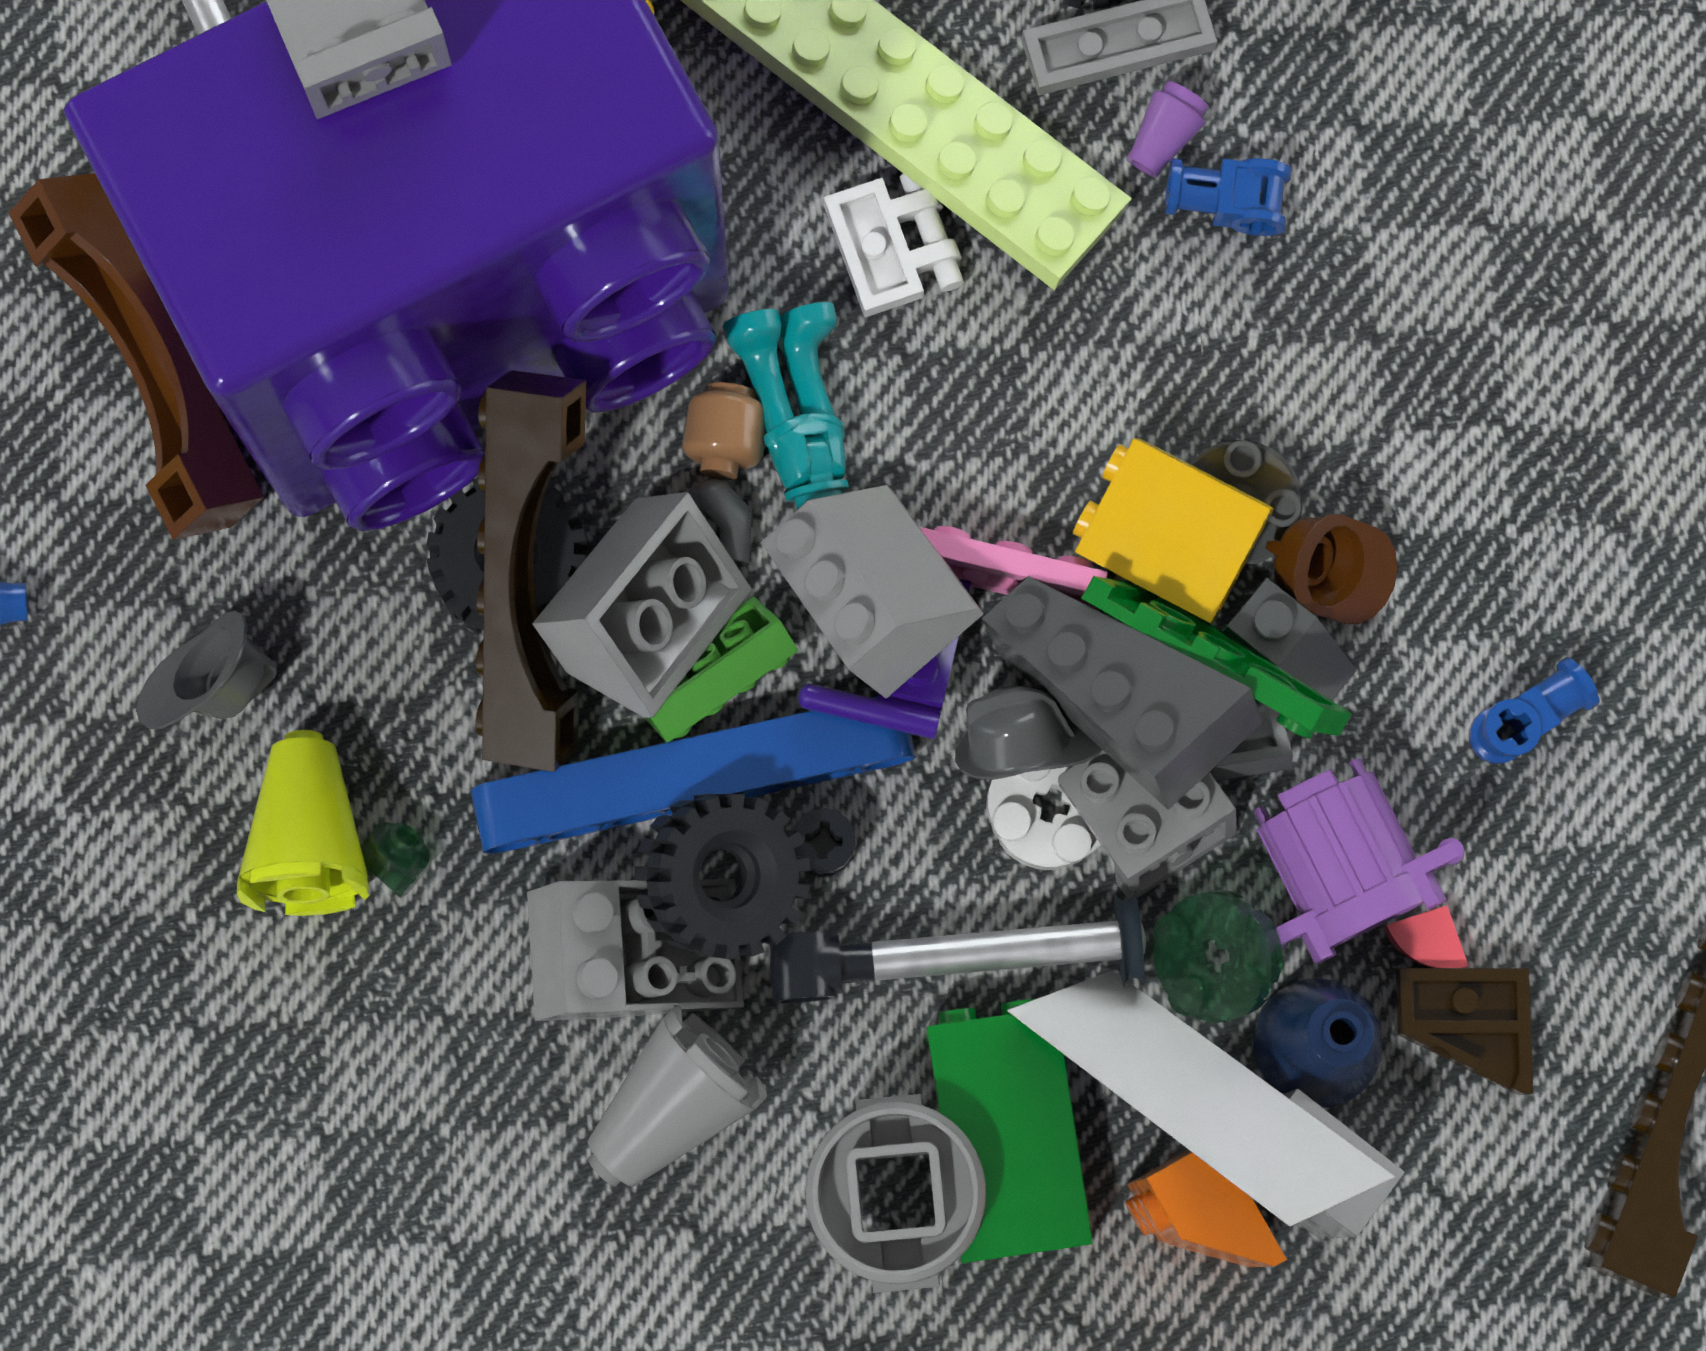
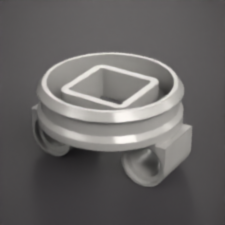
[806,1094,986,1293]

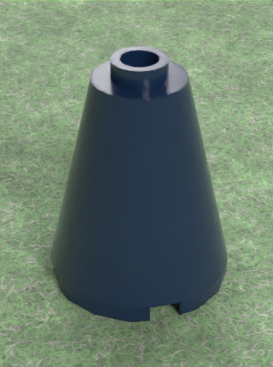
[1253,978,1383,1108]

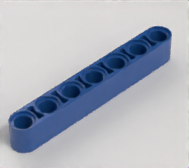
[470,696,917,854]

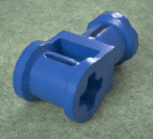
[1164,158,1292,236]
[1469,657,1600,764]

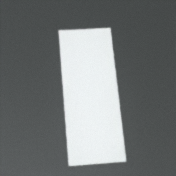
[1007,970,1395,1227]

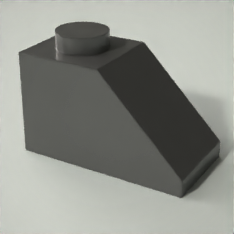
[1224,578,1357,701]

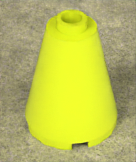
[237,730,369,916]

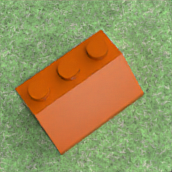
[1125,1149,1287,1267]

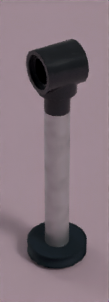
[768,890,1146,1004]

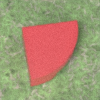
[1383,905,1469,968]

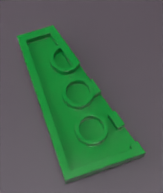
[1082,576,1352,739]

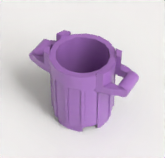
[1253,758,1464,964]

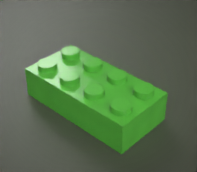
[645,596,799,743]

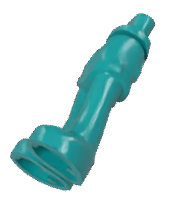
[722,302,849,510]

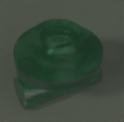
[360,822,430,899]

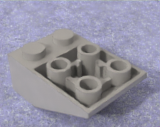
[527,879,744,1021]

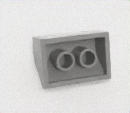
[760,485,984,698]
[532,492,752,718]

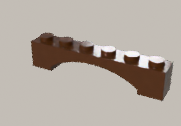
[8,173,264,540]

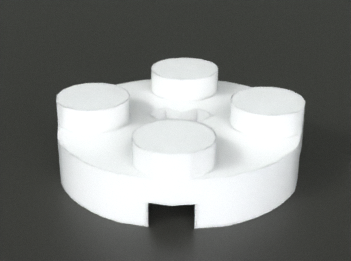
[986,765,1101,870]

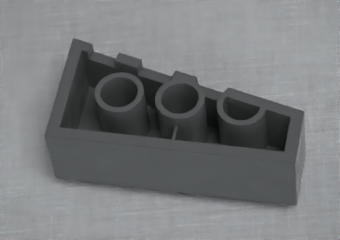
[982,576,1263,810]

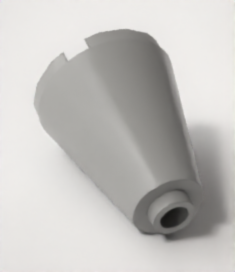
[587,1005,767,1187]

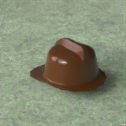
[1265,514,1398,624]

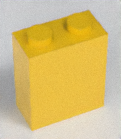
[1073,438,1275,623]

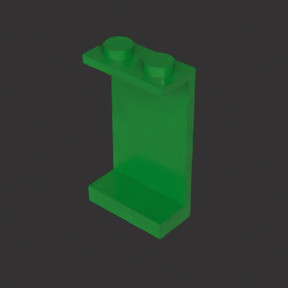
[924,999,1093,1264]

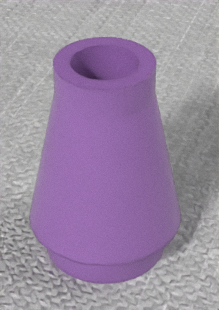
[1126,81,1209,178]

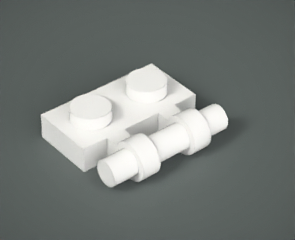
[823,174,964,318]

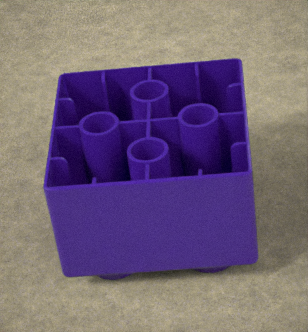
[64,0,729,531]

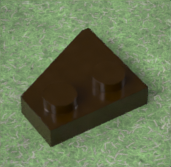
[1395,968,1533,1095]

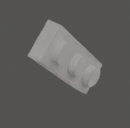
[1021,0,1217,96]

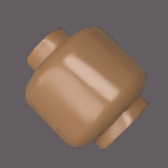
[682,382,766,480]

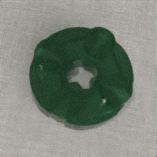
[1153,890,1283,1023]

